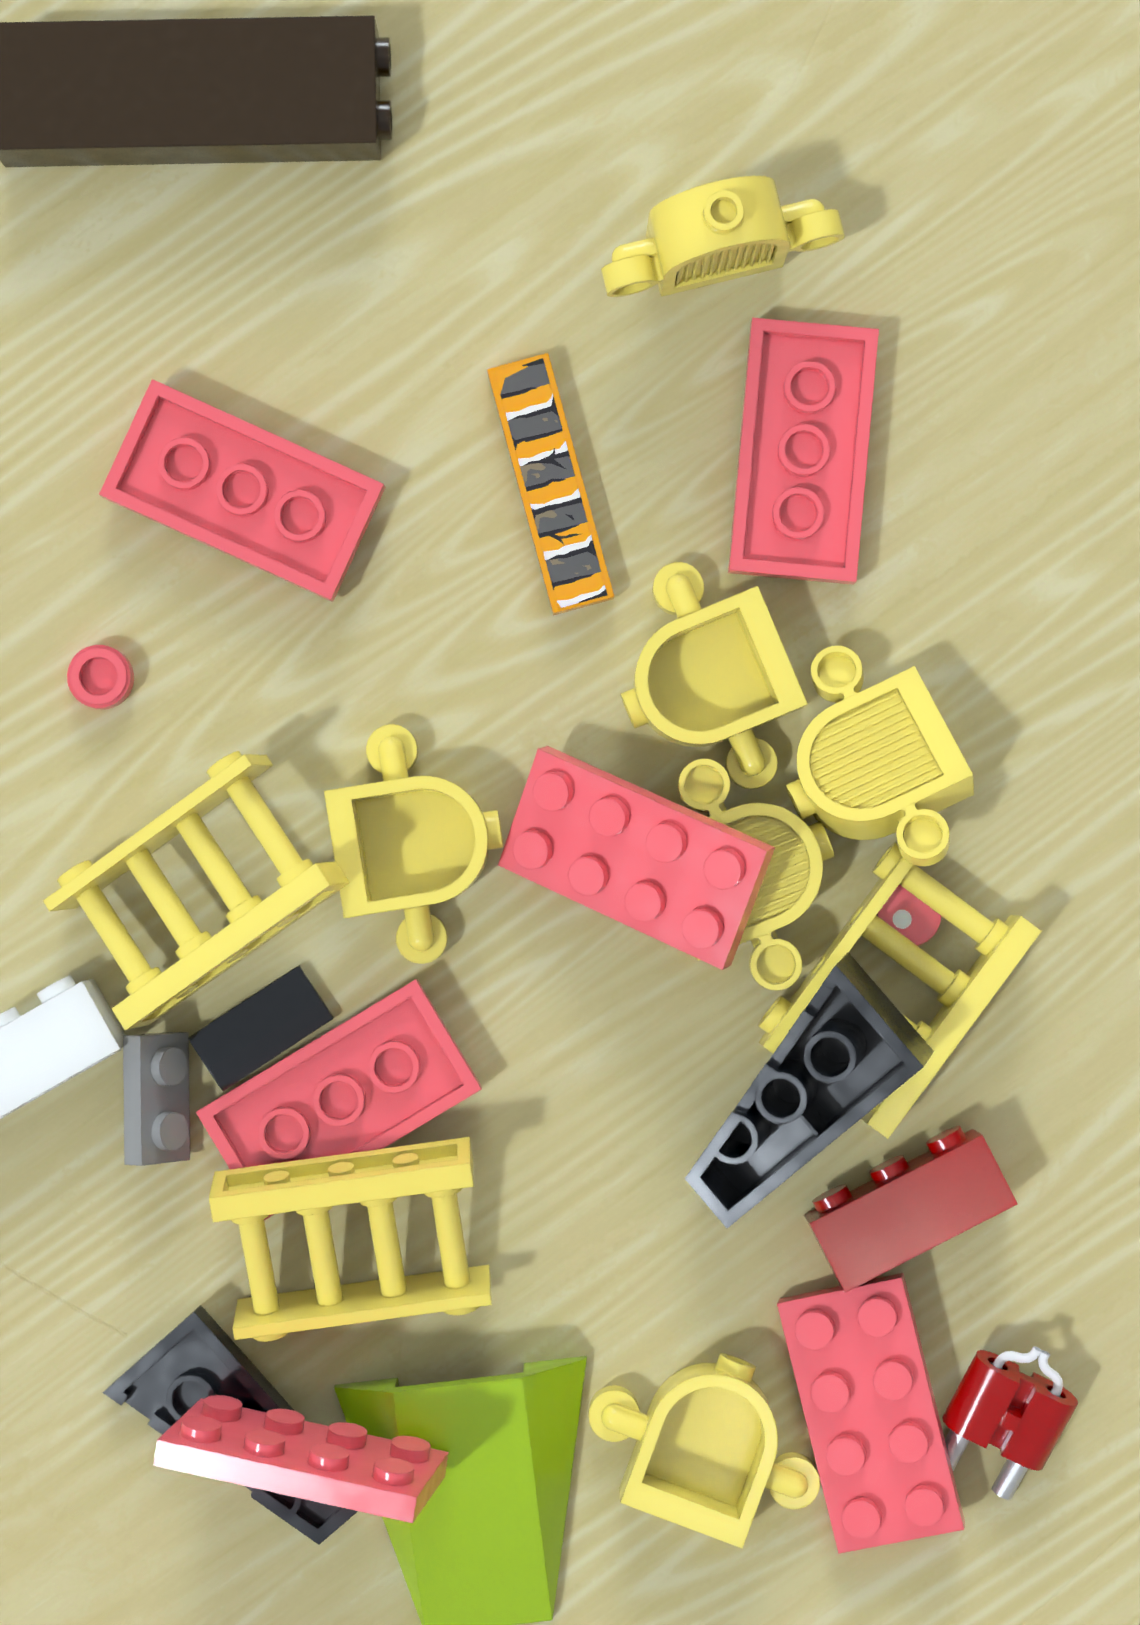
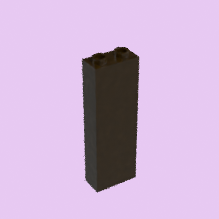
[0,16,392,167]

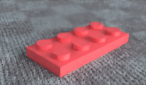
[728,317,879,585]
[99,379,386,602]
[498,746,775,970]
[196,979,482,1220]
[777,1273,965,1554]
[154,1395,449,1523]

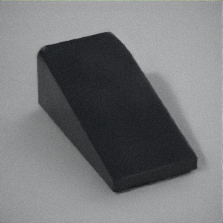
[188,965,334,1091]

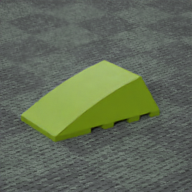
[334,1356,587,1625]

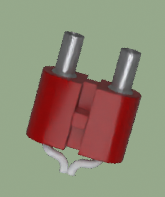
[942,1346,1078,1500]

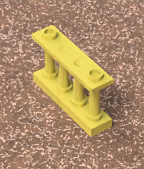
[43,751,350,1030]
[758,842,1042,1139]
[209,1137,492,1342]

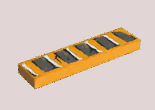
[487,353,614,615]

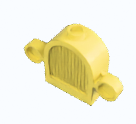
[601,176,845,297]
[620,562,807,789]
[785,646,974,866]
[324,724,504,964]
[677,759,834,990]
[588,1353,820,1548]

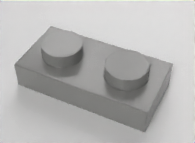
[123,1032,190,1166]

